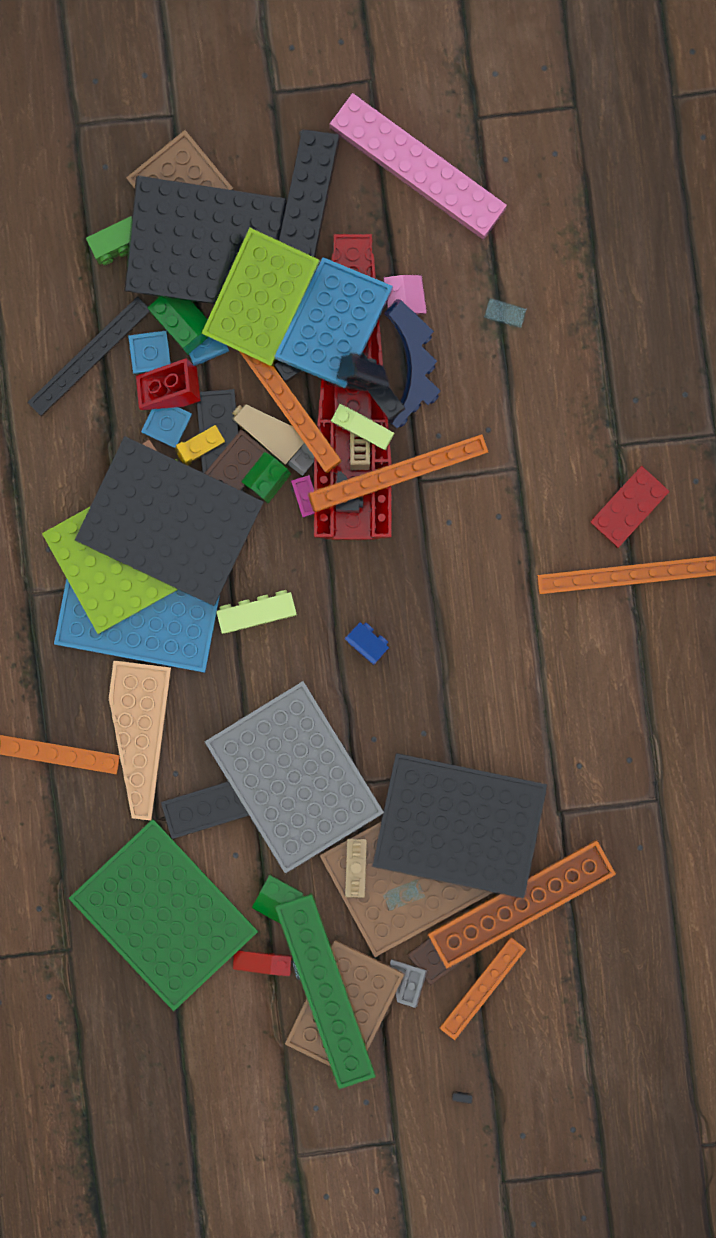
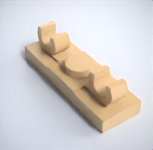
[345,839,367,898]

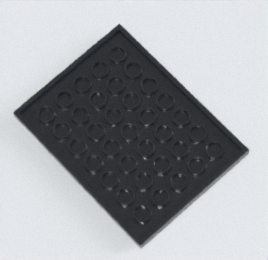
[124,175,286,304]
[75,436,264,606]
[372,753,548,899]

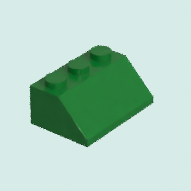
[147,296,208,355]

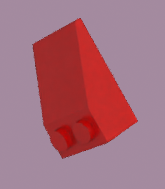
[136,358,201,410]

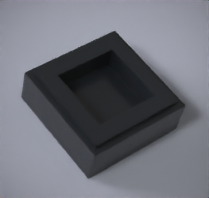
[452,1091,472,1104]

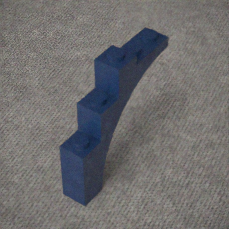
[384,299,440,428]

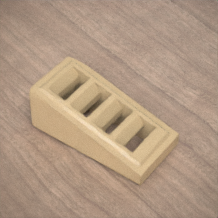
[350,432,370,470]

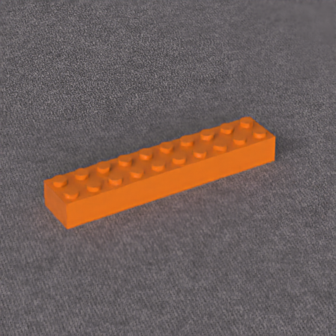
[427,840,616,968]

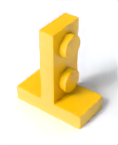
[175,425,225,466]

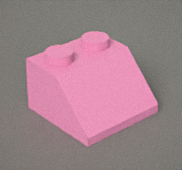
[384,275,427,315]

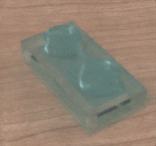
[383,879,425,910]

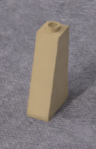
[232,404,304,465]

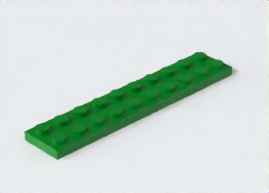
[275,894,376,1089]

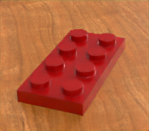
[590,466,670,548]

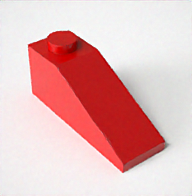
[233,950,292,976]

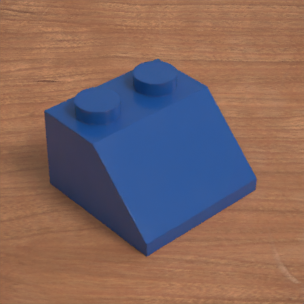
[345,622,389,665]

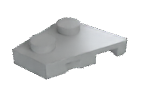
[390,959,427,1008]

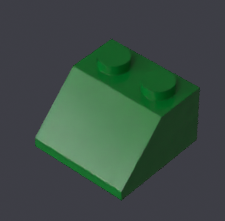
[241,452,291,504]
[252,874,304,924]

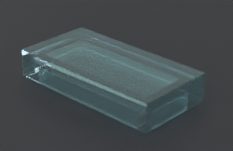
[484,298,526,328]

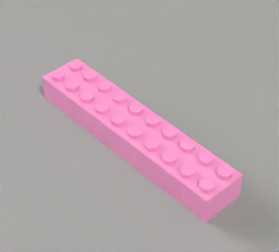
[330,93,507,240]

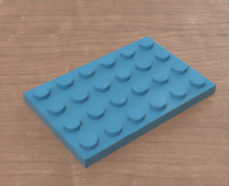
[275,258,393,388]

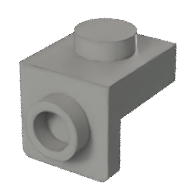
[288,443,315,476]

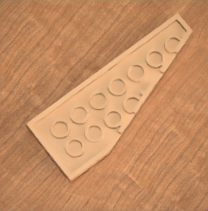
[109,661,171,821]

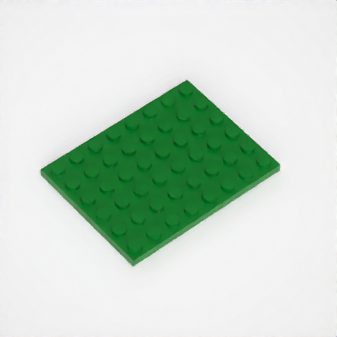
[68,819,258,1011]

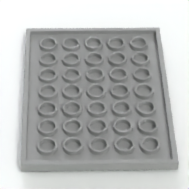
[205,681,384,873]

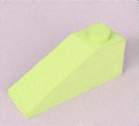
[331,404,395,450]

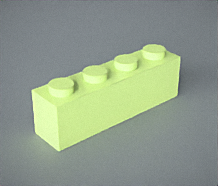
[216,590,297,634]

